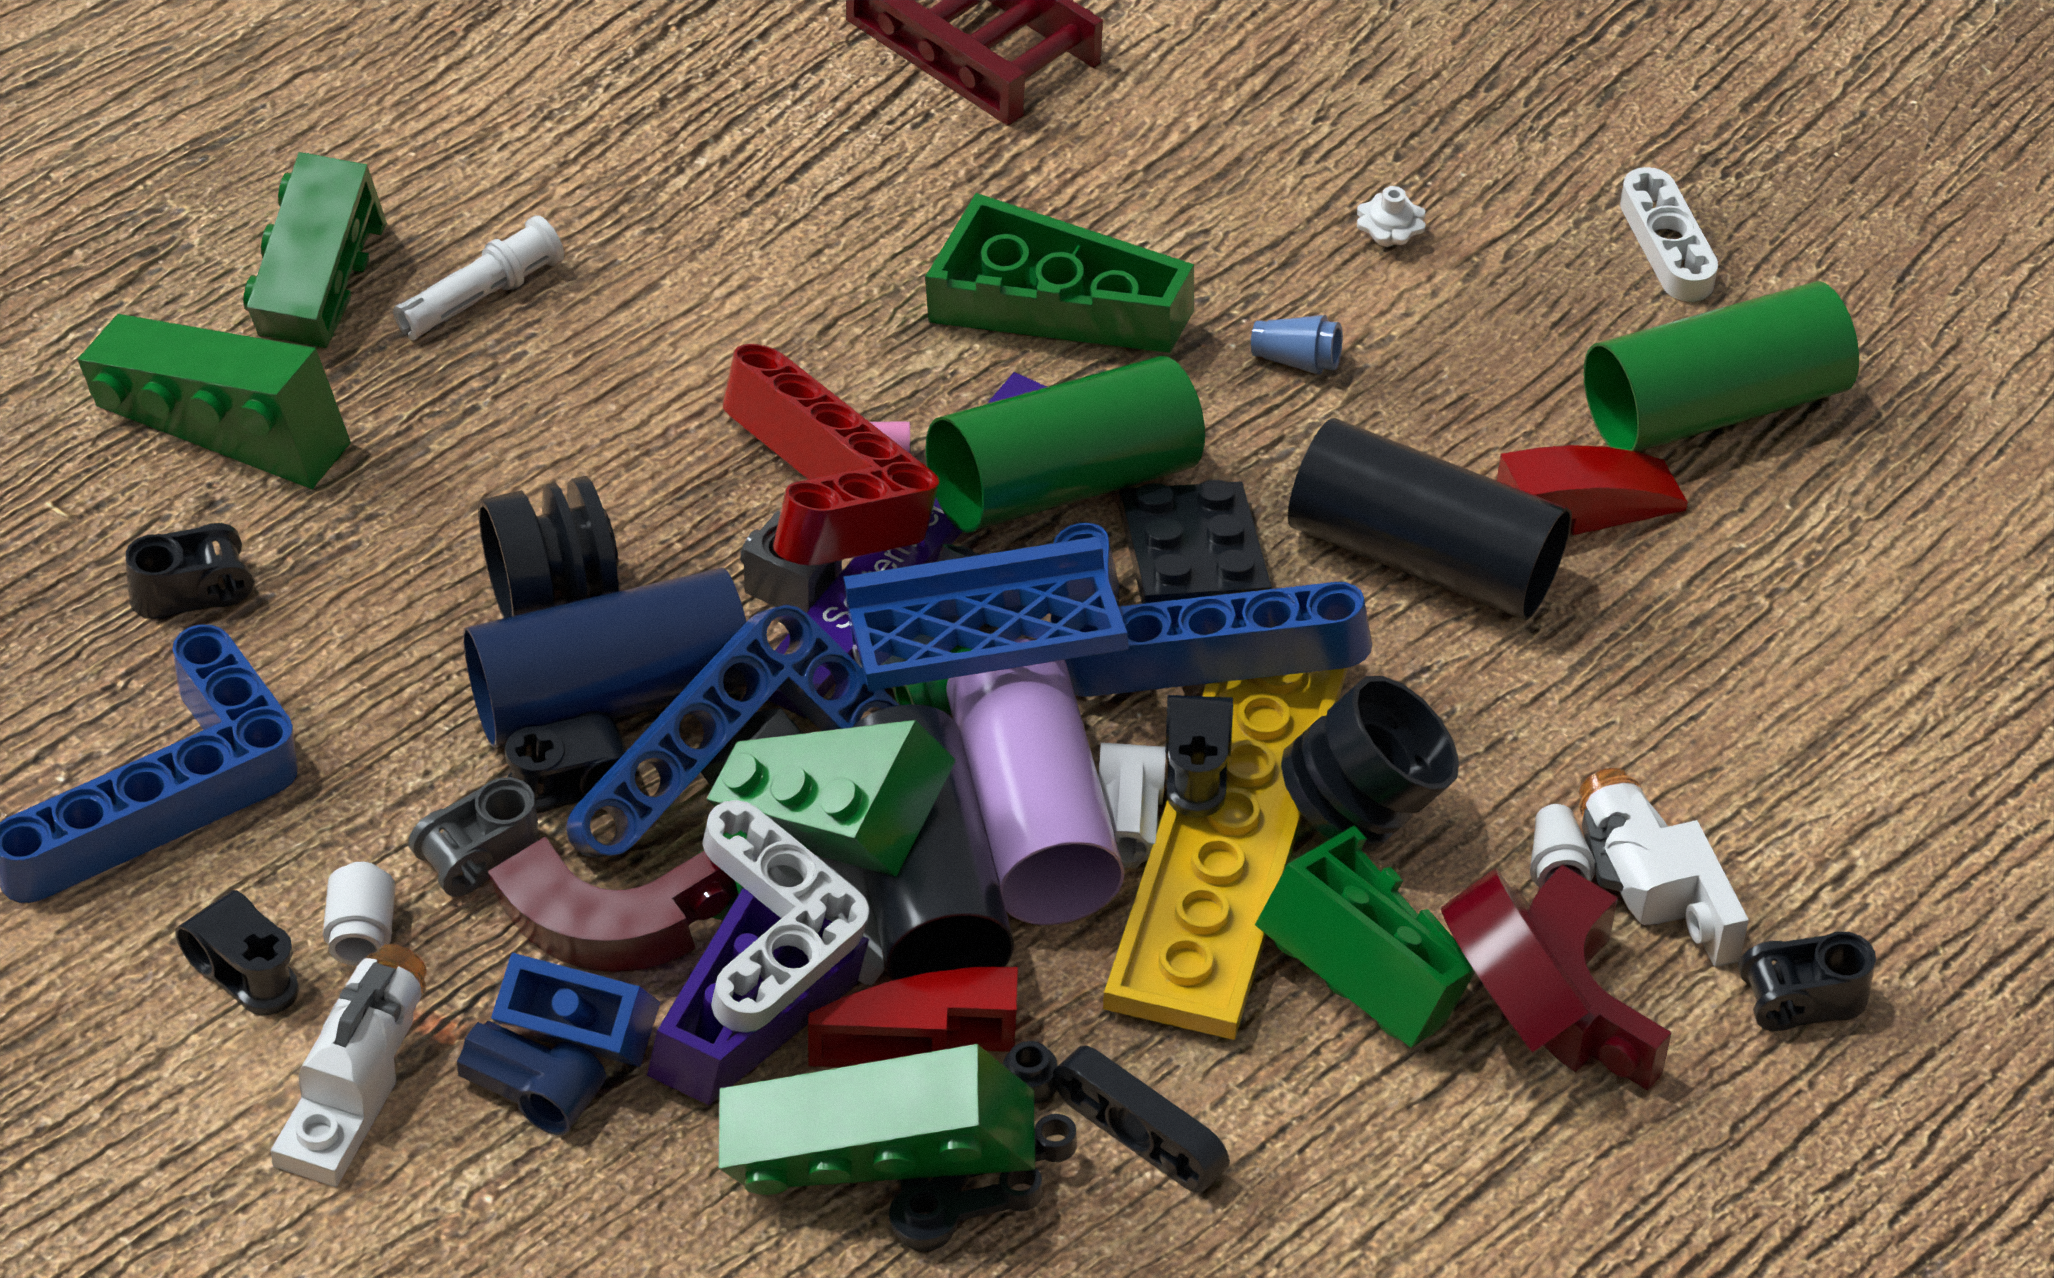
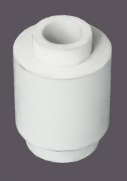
[323,862,396,966]

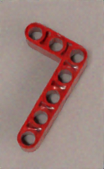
[722,344,939,566]

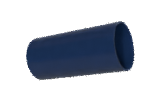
[463,567,747,748]

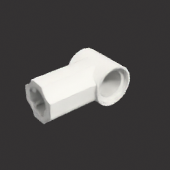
[1099,743,1166,868]

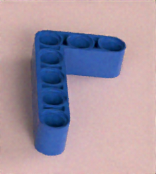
[1051,523,1373,697]
[566,605,899,858]
[0,625,298,903]

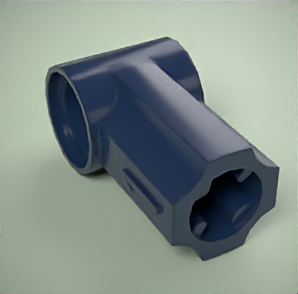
[457,1021,607,1135]

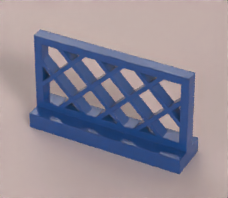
[844,536,1129,691]

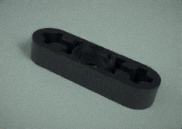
[1053,1046,1230,1192]

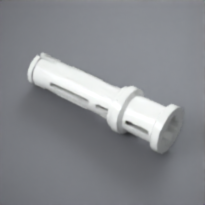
[393,215,564,340]

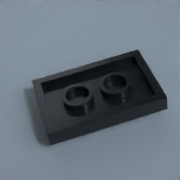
[1119,480,1272,604]

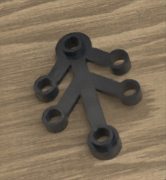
[889,1041,1077,1251]

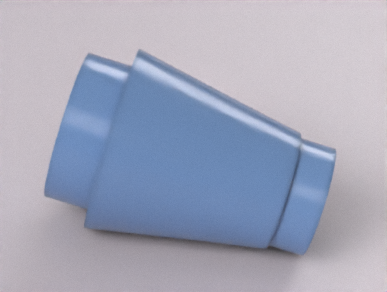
[1251,315,1343,375]

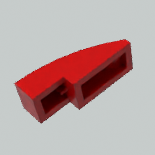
[1497,445,1688,535]
[808,967,1018,1068]

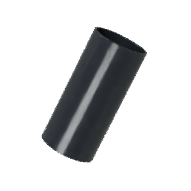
[1288,418,1572,620]
[851,704,1014,981]

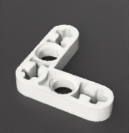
[703,800,869,1033]

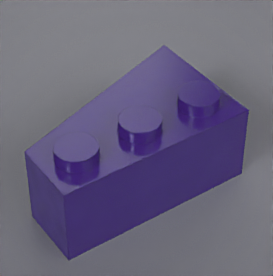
[647,887,869,1105]

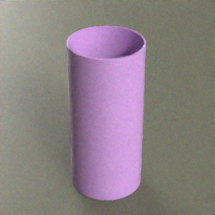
[946,639,1124,925]

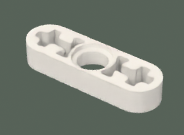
[1620,167,1718,302]

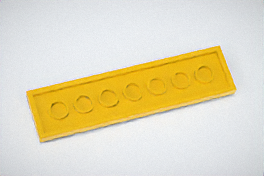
[1103,668,1348,1040]

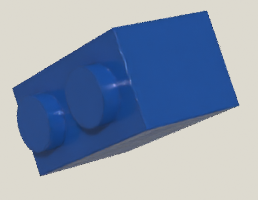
[491,952,660,1067]

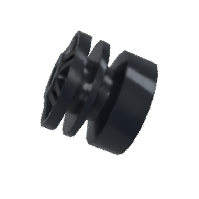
[478,476,619,618]
[1281,676,1459,852]

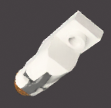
[1579,768,1749,967]
[271,944,427,1187]

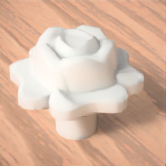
[1357,186,1426,247]

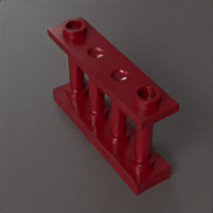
[846,0,1103,126]

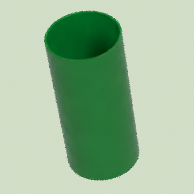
[1583,281,1859,452]
[926,356,1205,533]

